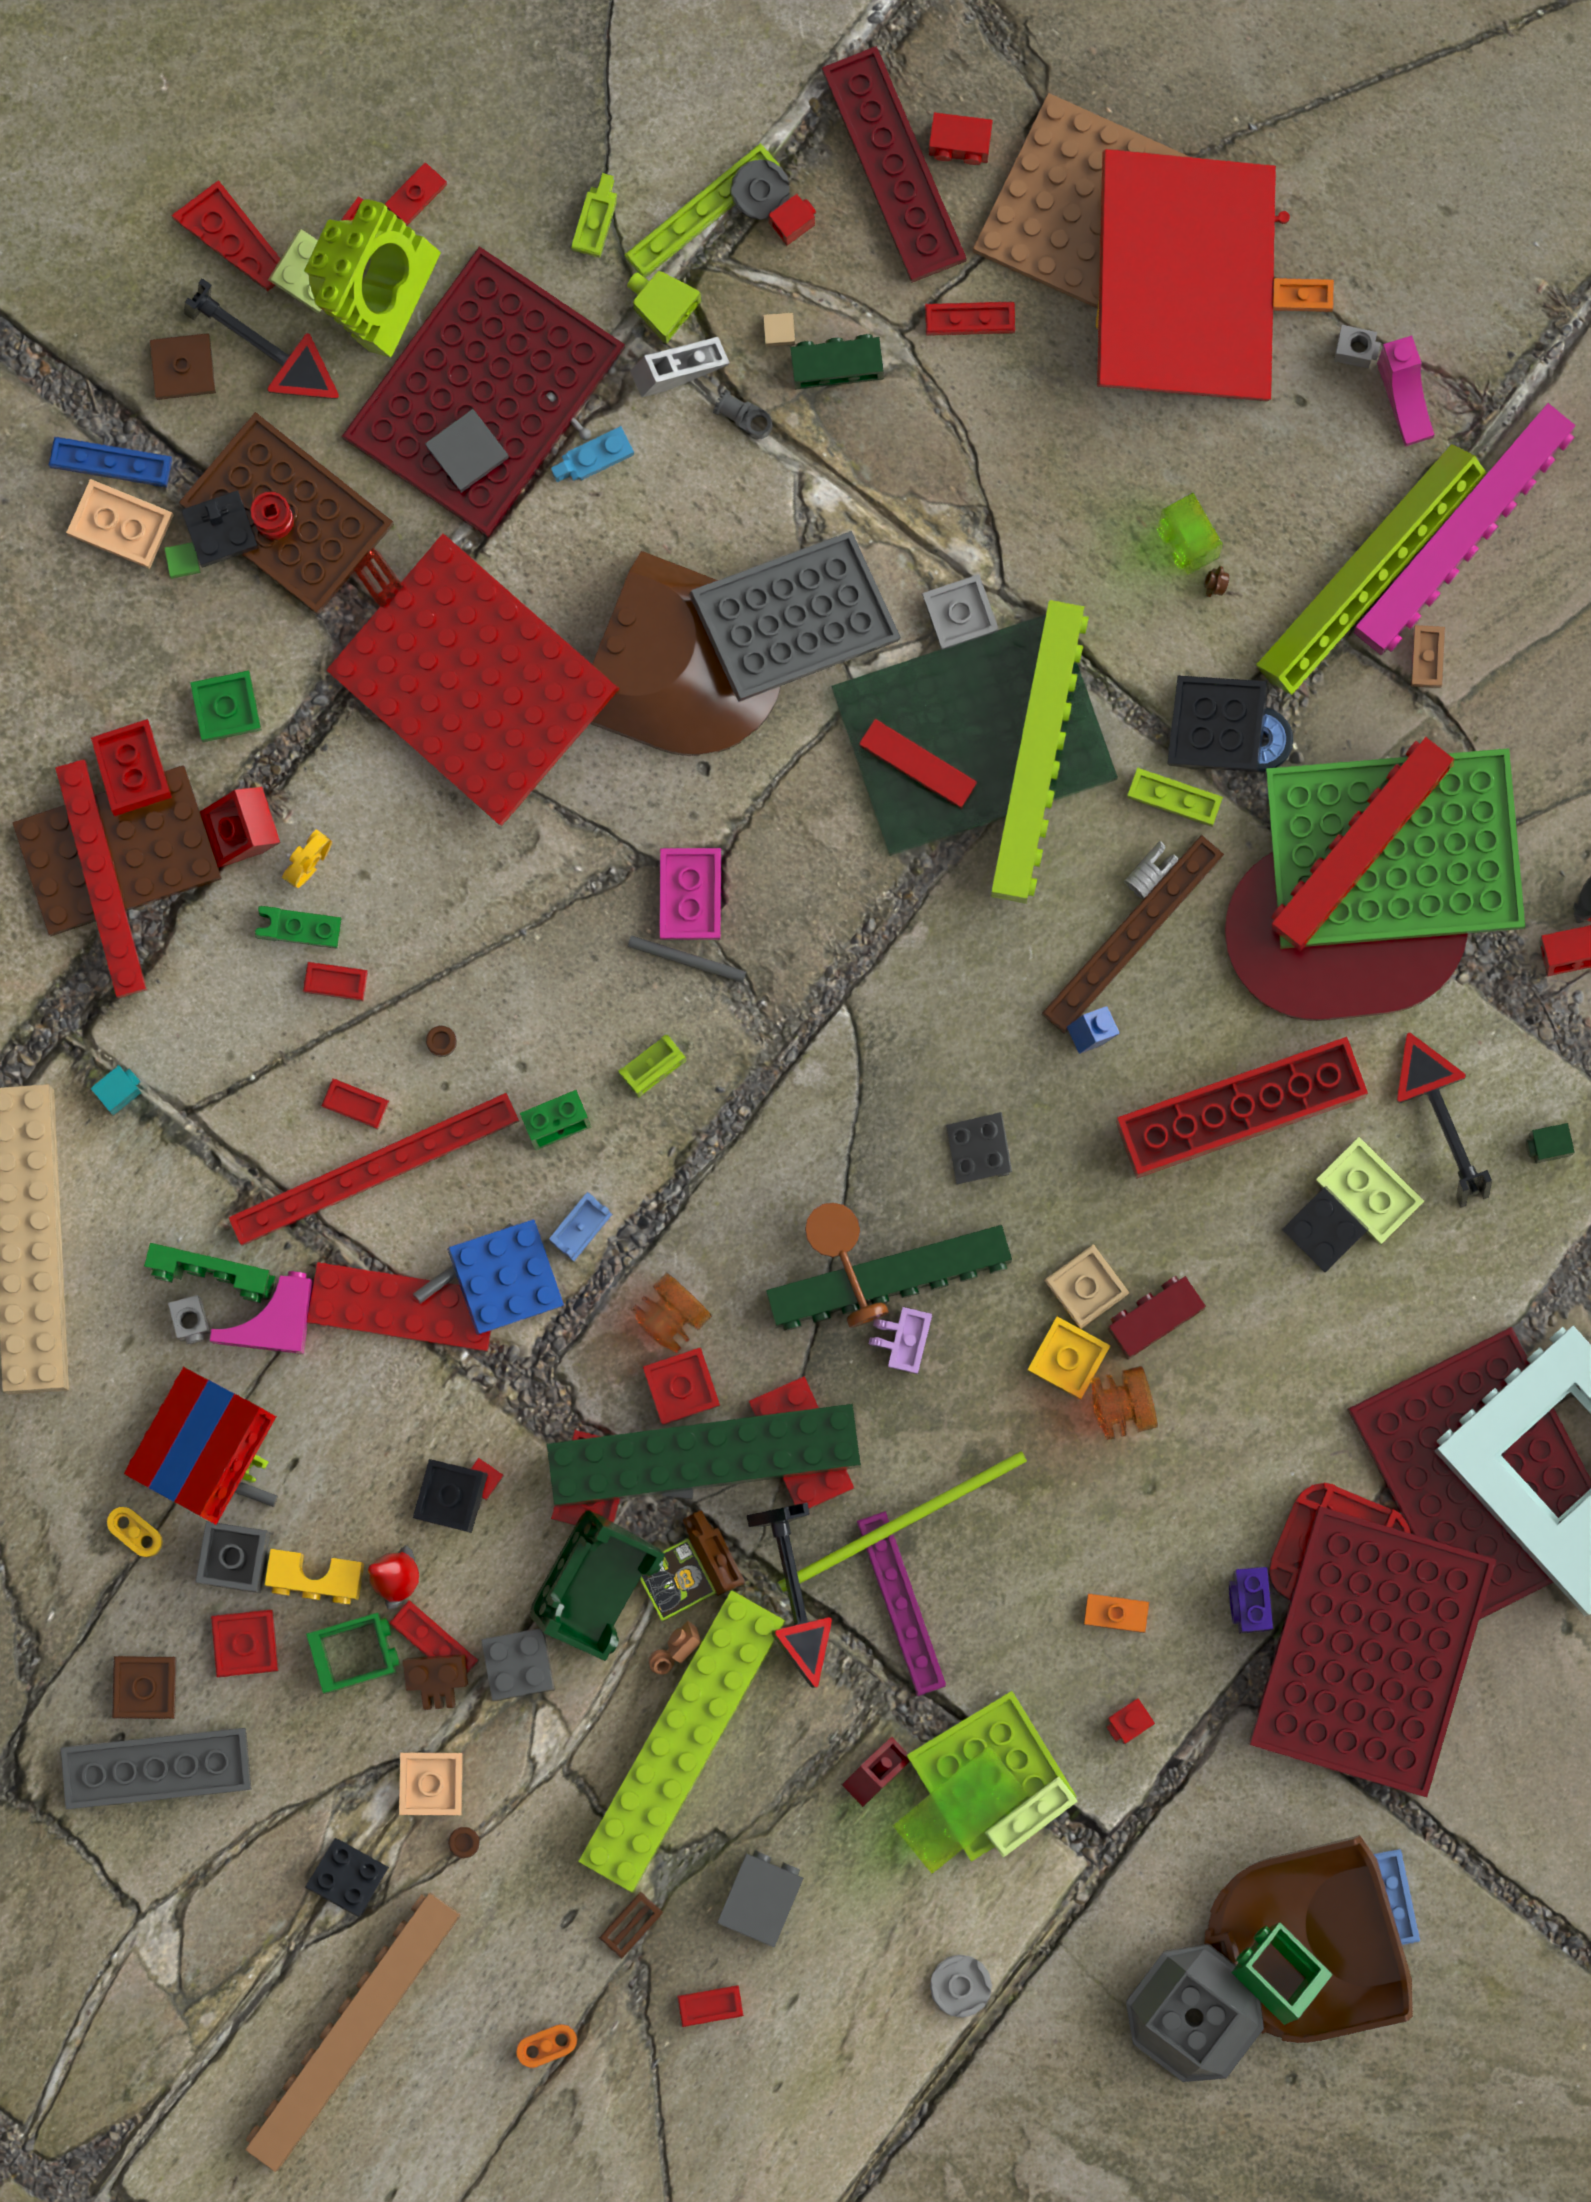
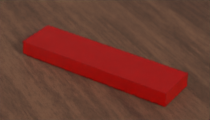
[859,719,977,809]

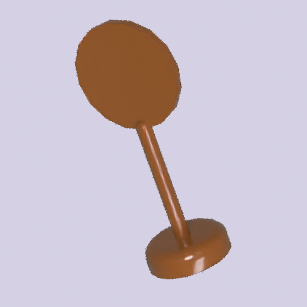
[805,1203,889,1328]

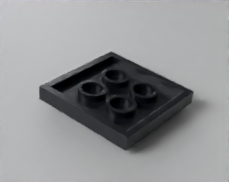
[1167,675,1268,772]

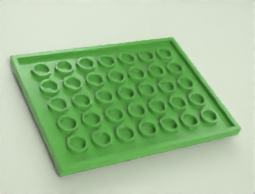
[1266,748,1525,949]

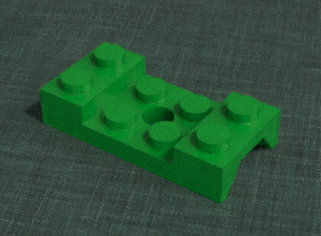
[144,1243,276,1303]

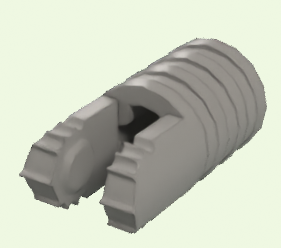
[1124,841,1178,899]

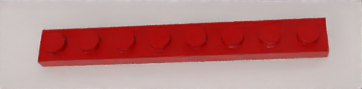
[55,759,147,998]

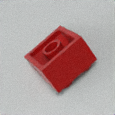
[200,787,281,868]

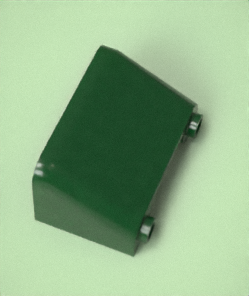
[530,1510,665,1661]

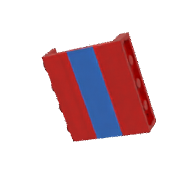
[124,1366,277,1525]

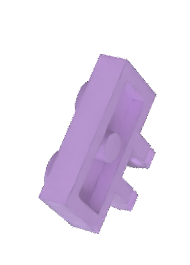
[869,1307,932,1374]

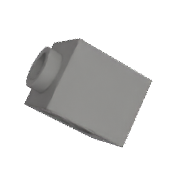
[1334,325,1381,369]
[168,1295,210,1344]

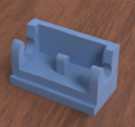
[549,1192,613,1261]

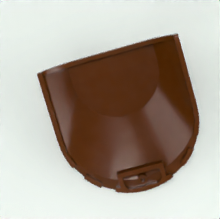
[590,551,781,756]
[1204,1835,1413,2043]

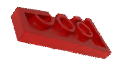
[171,180,280,292]

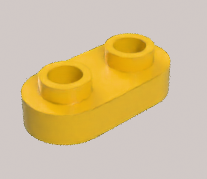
[107,1507,163,1558]

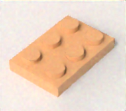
[66,479,174,569]

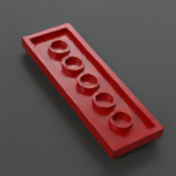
[307,1262,492,1352]

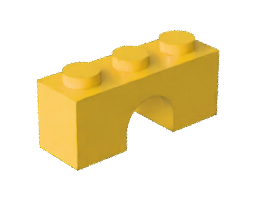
[265,1549,364,1605]

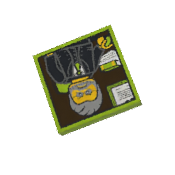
[640,1538,716,1622]

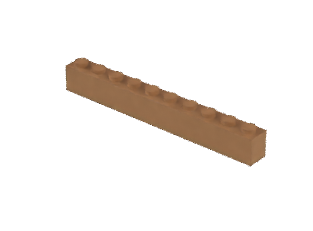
[245,1893,462,2172]

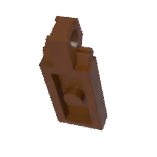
[683,1510,745,1596]

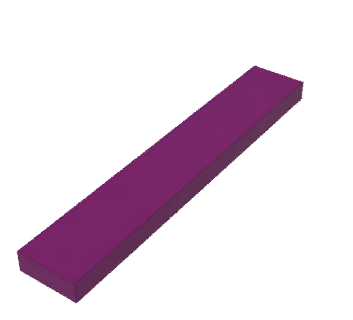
[857,1511,946,1697]

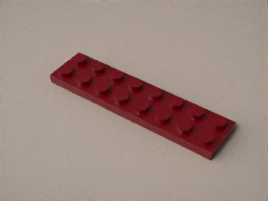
[822,46,967,283]

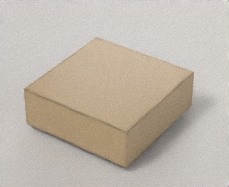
[763,313,795,346]

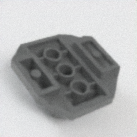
[1126,1943,1264,2082]

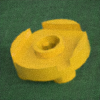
[282,829,332,888]

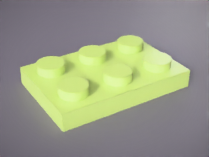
[1315,1137,1424,1245]

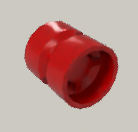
[251,492,294,540]

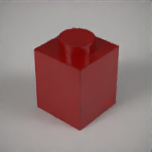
[768,194,816,246]

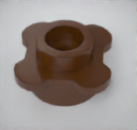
[1204,566,1229,597]

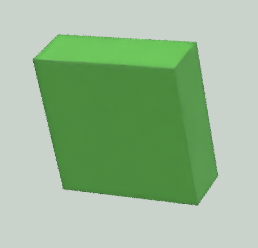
[165,542,201,579]

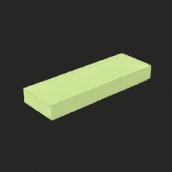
[985,1777,1077,1858]

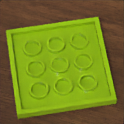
[907,1691,1077,1862]

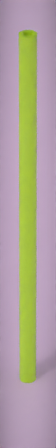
[778,1451,1027,1593]

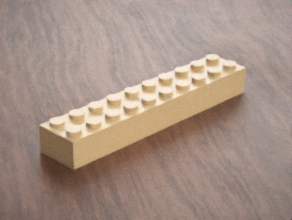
[0,1084,69,1395]

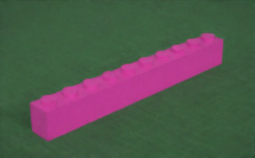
[1354,403,1576,656]

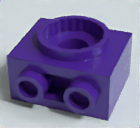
[1229,1567,1273,1634]

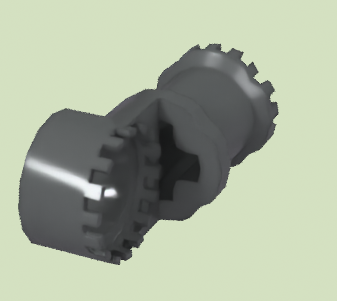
[713,389,773,439]

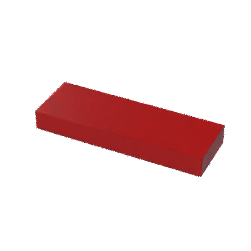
[925,302,1015,336]
[389,1600,479,1674]

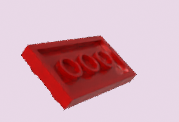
[749,1376,855,1509]

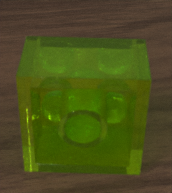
[1157,493,1223,575]

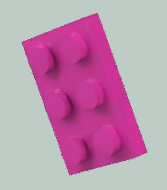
[660,848,721,940]

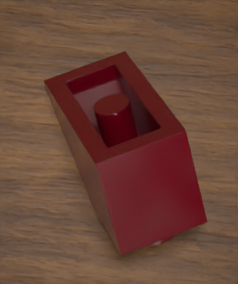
[842,1737,910,1807]

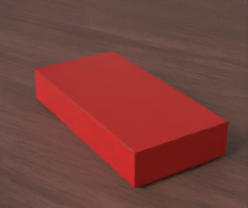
[303,962,368,1001]
[321,1078,389,1130]
[677,1985,744,2027]

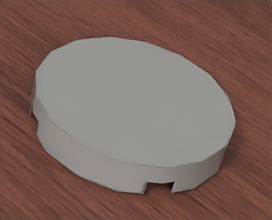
[930,1955,992,2018]

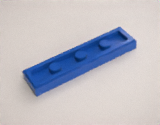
[49,437,172,488]

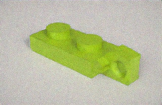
[571,173,617,258]

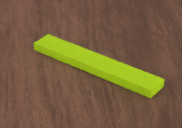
[624,143,780,278]

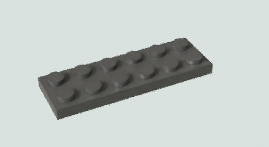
[61,1728,252,1810]

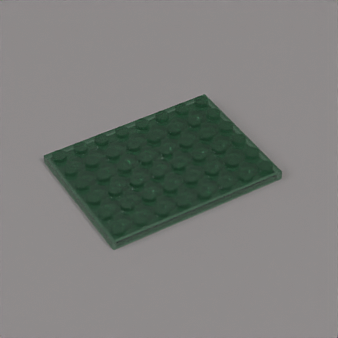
[831,614,1118,856]

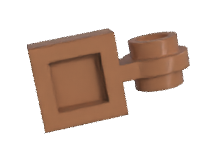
[649,1621,702,1675]

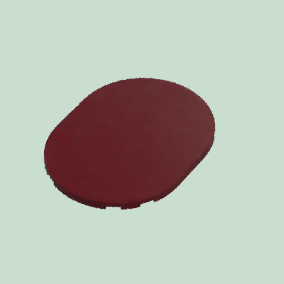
[1225,852,1468,1021]

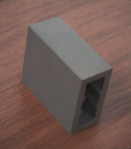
[717,1850,804,1947]

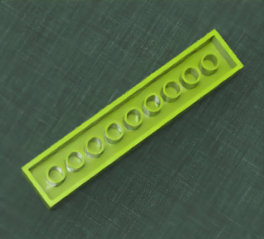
[578,1590,786,1893]

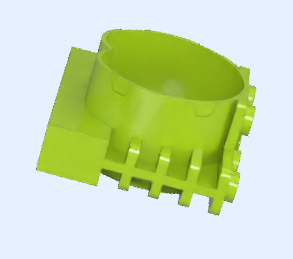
[304,199,441,358]

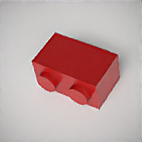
[929,112,993,165]

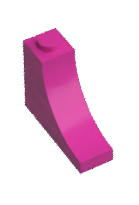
[1377,335,1435,447]
[210,1271,313,1354]

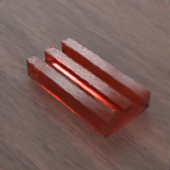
[354,547,404,607]

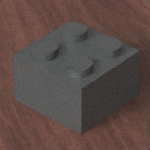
[196,1521,271,1593]
[481,1628,555,1702]

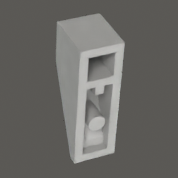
[630,337,730,397]

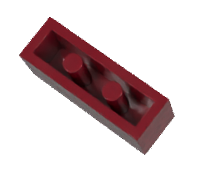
[1108,1276,1206,1360]

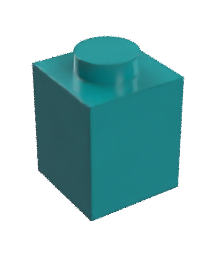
[91,1065,142,1116]

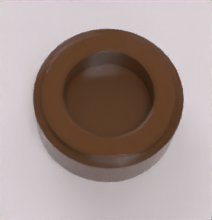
[426,1026,457,1057]
[448,1827,480,1858]

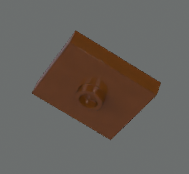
[150,333,216,400]
[112,1656,177,1719]

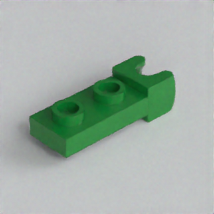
[255,906,342,949]

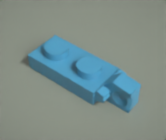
[551,426,635,483]

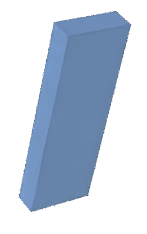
[1374,1849,1420,1945]

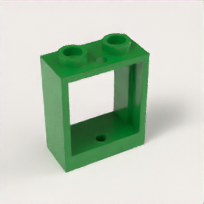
[520,1090,592,1150]
[306,1613,400,1694]
[1231,1922,1333,2025]

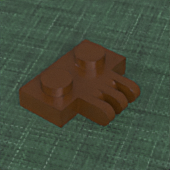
[403,1654,468,1710]

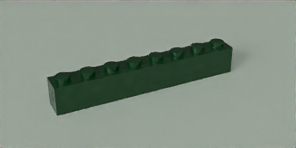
[766,1225,1012,1331]

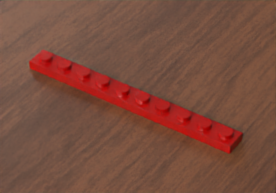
[228,1093,520,1246]

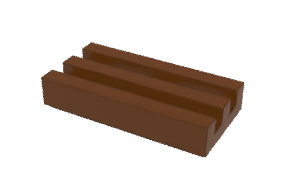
[599,1891,664,1959]

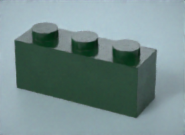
[790,334,884,390]

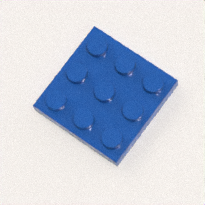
[447,1219,564,1335]

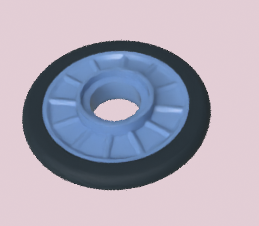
[1259,707,1293,772]

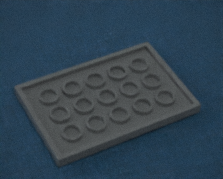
[689,531,901,702]

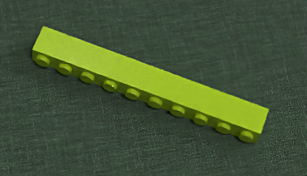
[1256,444,1487,695]
[991,600,1089,904]

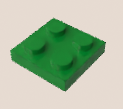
[190,670,262,742]

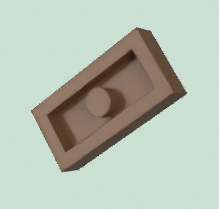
[1411,625,1445,688]

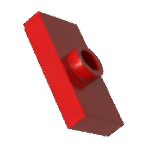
[384,162,447,226]

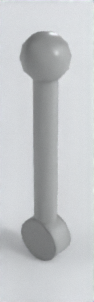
[546,392,591,440]

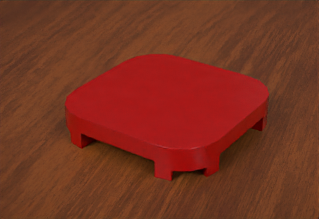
[1268,1482,1411,1601]

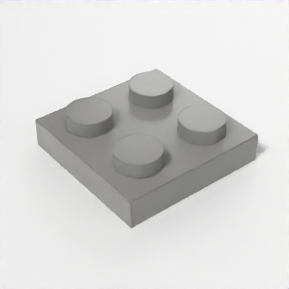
[922,574,999,651]

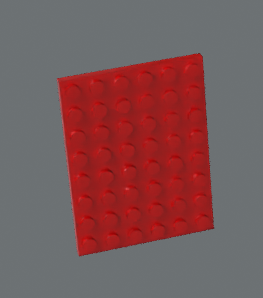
[327,533,620,826]

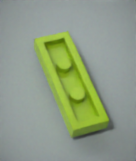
[1127,768,1223,827]

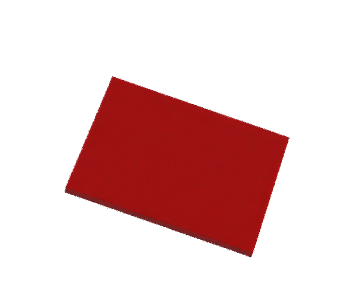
[1097,149,1276,401]

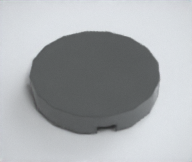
[730,159,790,220]

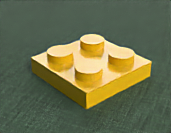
[1027,1316,1111,1400]

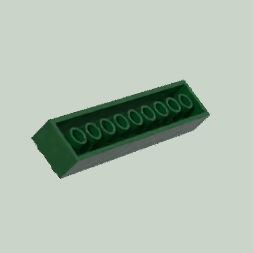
[547,1404,861,1508]

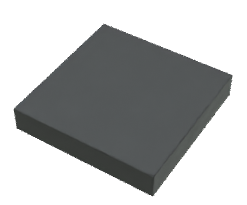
[425,409,509,493]

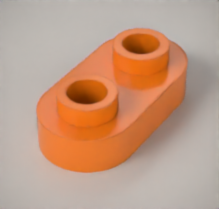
[517,2024,577,2068]

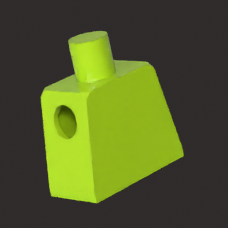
[627,271,701,344]

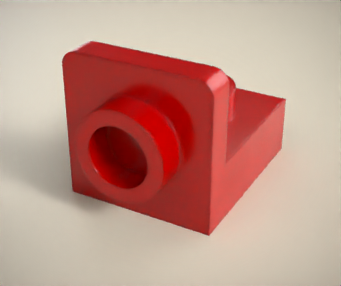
[1106,1698,1155,1744]

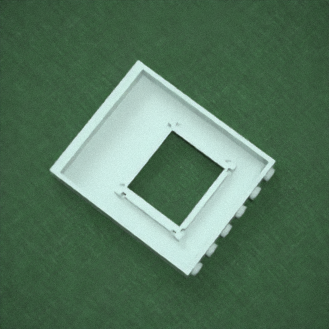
[1435,1326,1591,1616]

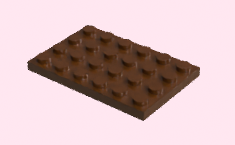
[179,412,394,615]
[12,765,222,937]

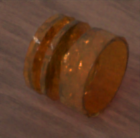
[630,1272,712,1354]
[1091,1366,1158,1441]

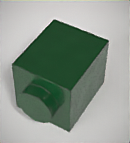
[1526,1123,1575,1164]

